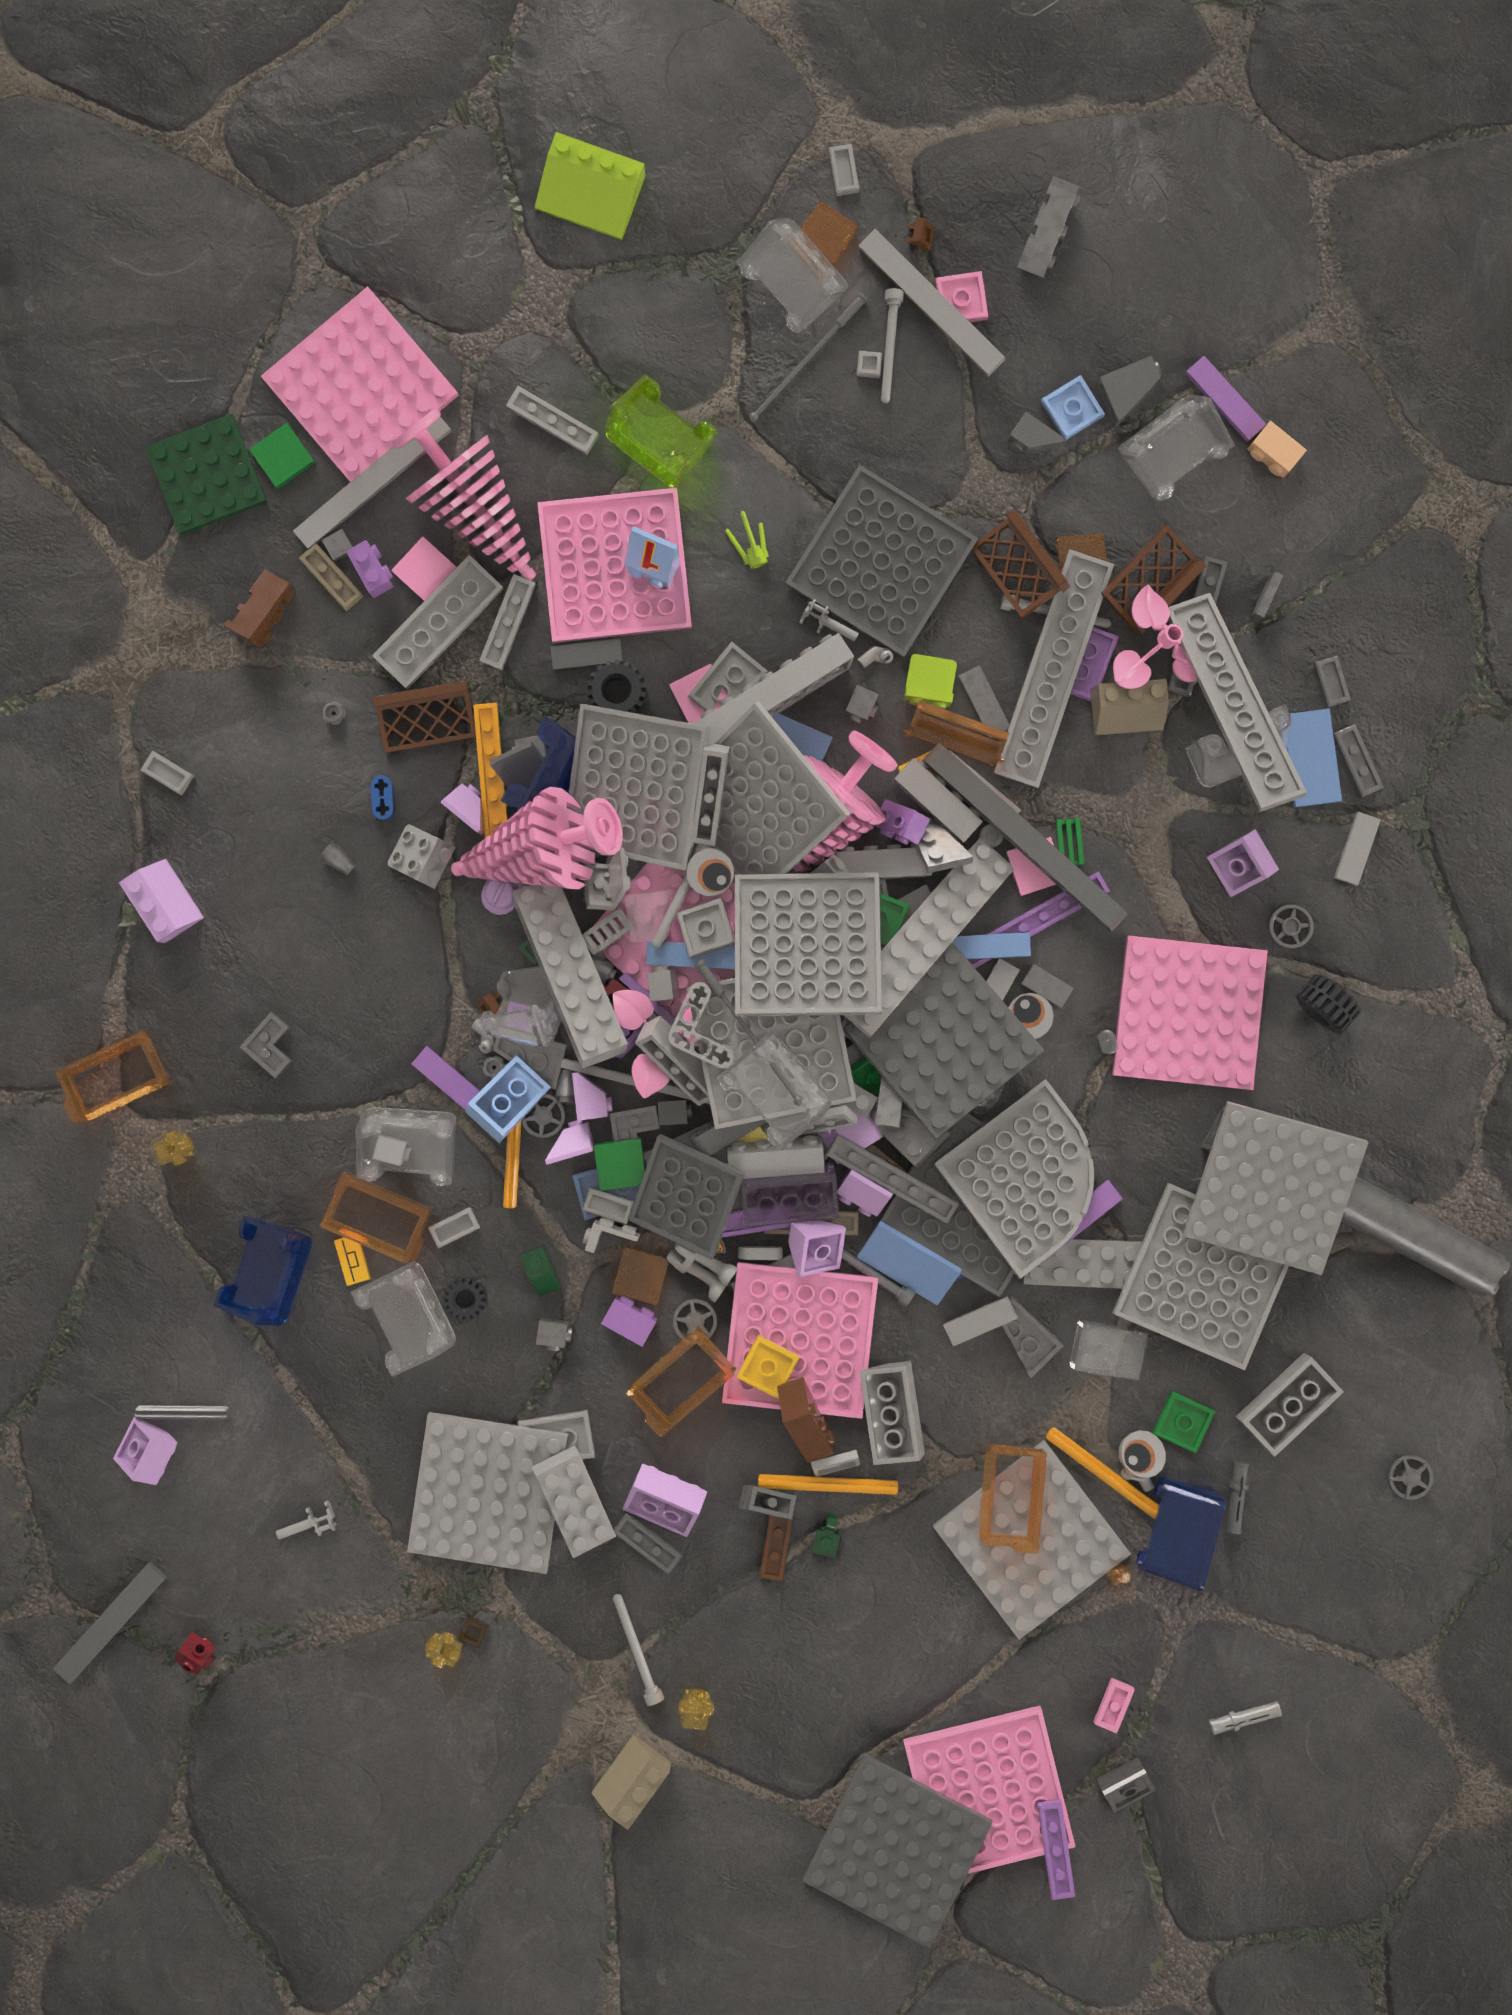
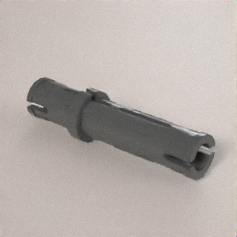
[1226,1460,1249,1534]

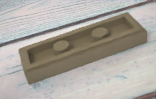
[299,543,364,612]

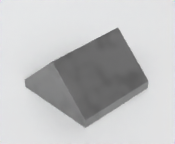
[1097,1757,1156,1812]

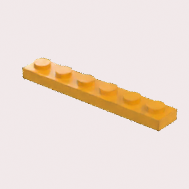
[473,703,508,838]

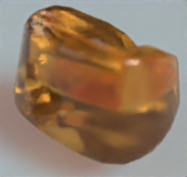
[1107,1563,1132,1586]

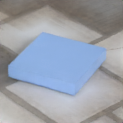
[1040,375,1105,441]

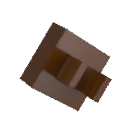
[906,218,934,251]
[476,993,508,1024]

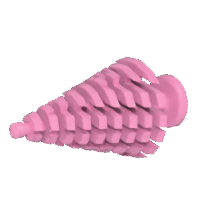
[392,407,536,581]
[787,731,898,874]
[451,787,623,889]

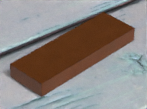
[759,1511,794,1581]

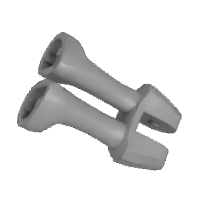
[666,1243,738,1302]

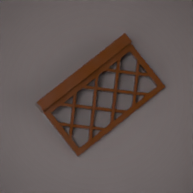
[972,509,1070,619]
[1101,525,1206,634]
[372,681,476,753]

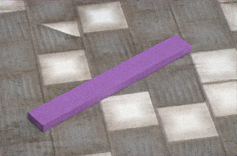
[968,871,1110,968]

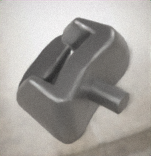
[1097,1030,1118,1054]

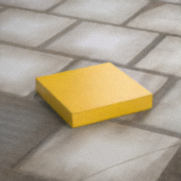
[736,1335,800,1399]

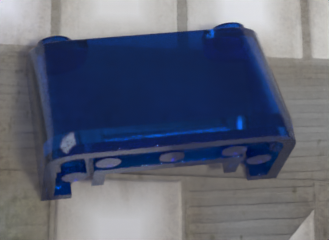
[500,716,576,812]
[214,1216,312,1326]
[1136,1476,1225,1591]

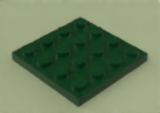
[145,414,267,536]

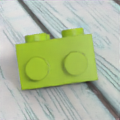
[904,654,957,709]

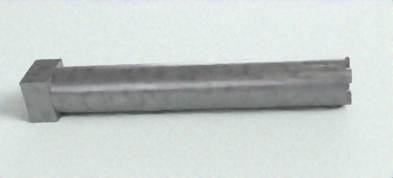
[1201,1106,1510,1297]

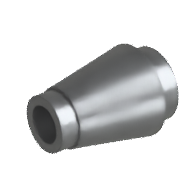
[320,842,356,876]
[555,1070,575,1104]

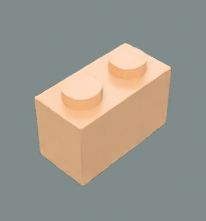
[1247,421,1307,478]

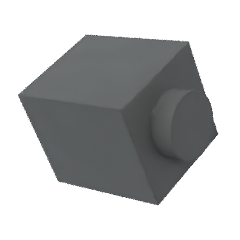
[658,1100,692,1126]

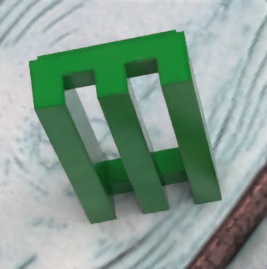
[1055,818,1084,866]

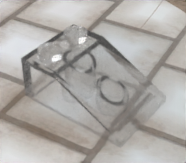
[1070,1319,1148,1380]

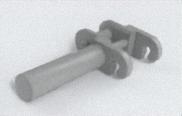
[799,599,859,642]
[276,1500,336,1540]

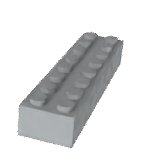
[688,633,854,744]
[512,885,628,1069]

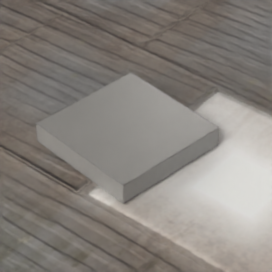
[677,898,735,959]

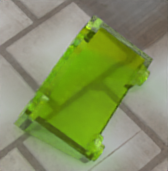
[605,374,719,488]

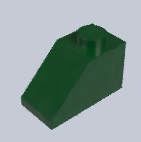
[520,1244,562,1297]

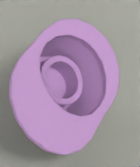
[481,879,526,915]

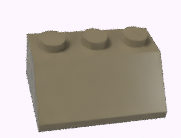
[1090,679,1169,736]
[592,1734,671,1830]

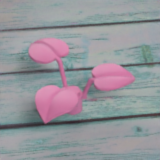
[1113,585,1197,689]
[612,990,698,1098]

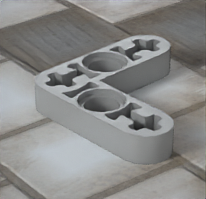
[668,982,734,1068]

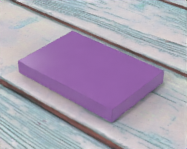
[1070,627,1119,702]

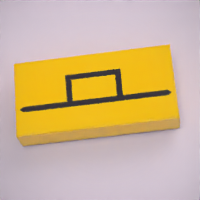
[334,1234,371,1286]

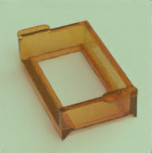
[901,701,1009,766]
[55,1031,171,1123]
[319,1172,433,1263]
[627,1325,736,1437]
[978,1443,1047,1554]

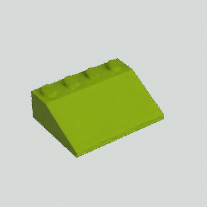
[535,132,646,240]

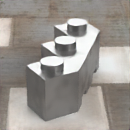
[1017,176,1080,277]

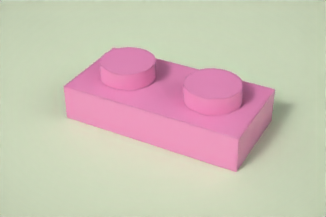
[1094,1678,1135,1733]

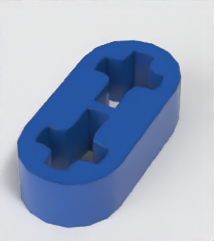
[371,775,395,821]

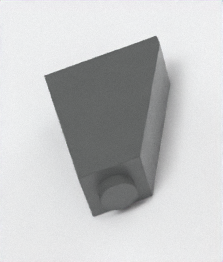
[1096,356,1161,427]

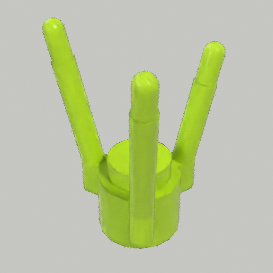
[725,511,769,569]

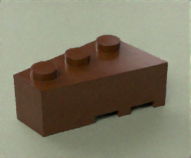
[224,569,295,648]
[777,1377,836,1463]

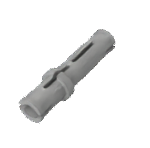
[1209,1701,1282,1735]

